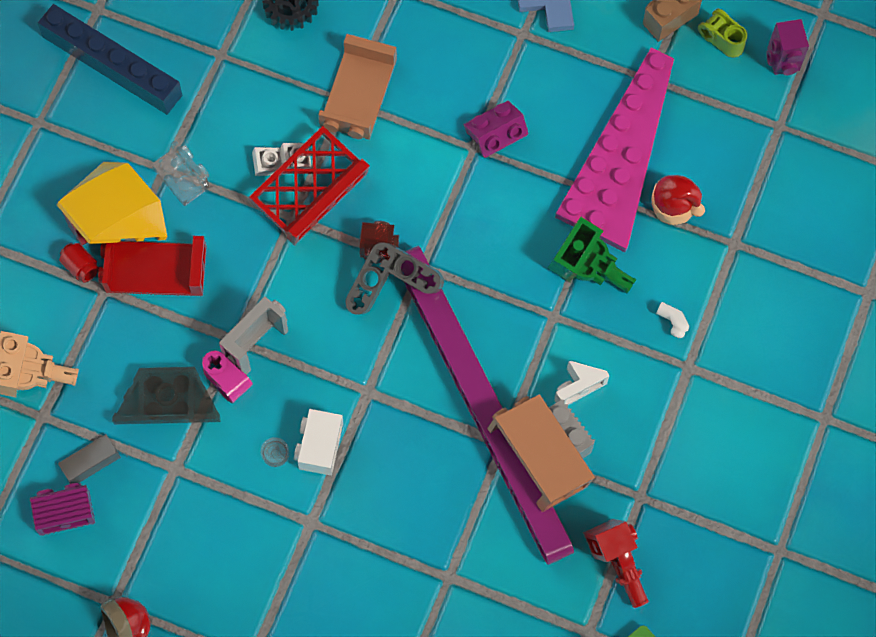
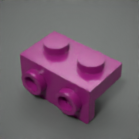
[464,101,528,158]

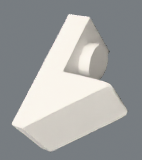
[554,361,609,405]

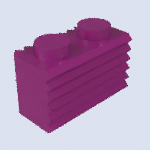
[30,483,95,536]

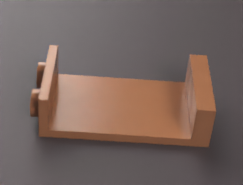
[319,34,397,140]
[487,394,595,512]

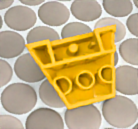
[57,162,167,244]

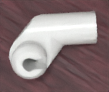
[656,302,689,338]

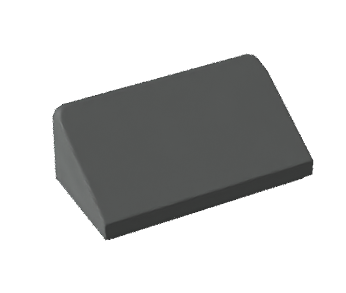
[58,434,121,484]

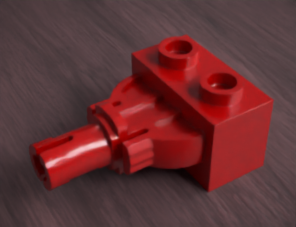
[583,519,649,608]

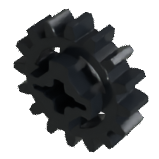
[263,0,319,31]

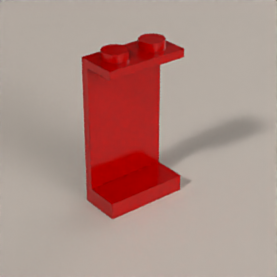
[98,236,207,296]

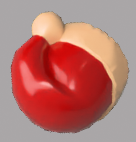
[651,175,705,225]

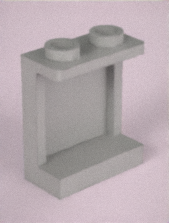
[219,296,288,375]

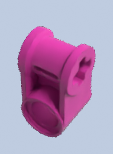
[202,351,253,404]

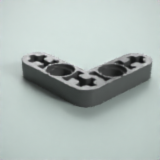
[346,243,444,315]

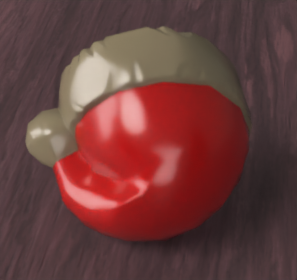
[100,597,151,637]

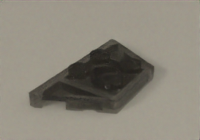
[112,367,221,425]

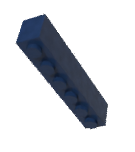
[37,4,183,115]

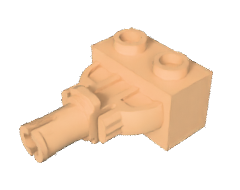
[0,331,79,397]

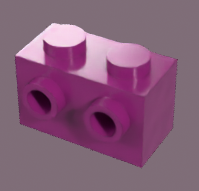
[767,19,809,75]

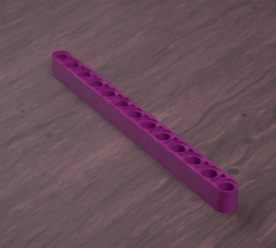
[401,246,574,565]

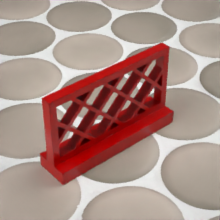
[249,126,370,245]

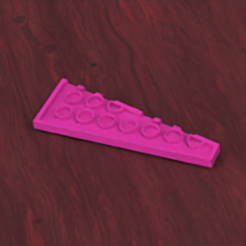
[555,47,674,252]

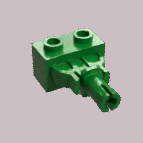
[548,217,636,293]

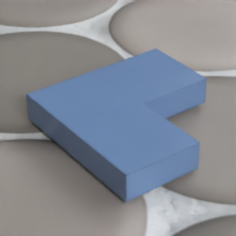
[518,0,574,32]

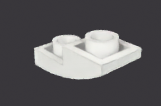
[252,143,312,176]

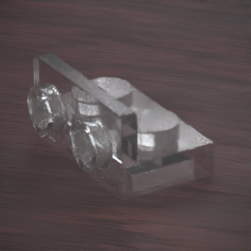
[151,140,210,206]

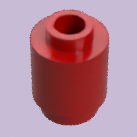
[59,243,99,283]

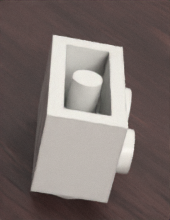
[294,409,343,476]

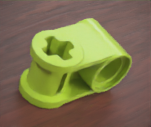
[698,8,747,58]

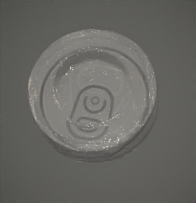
[261,438,289,467]

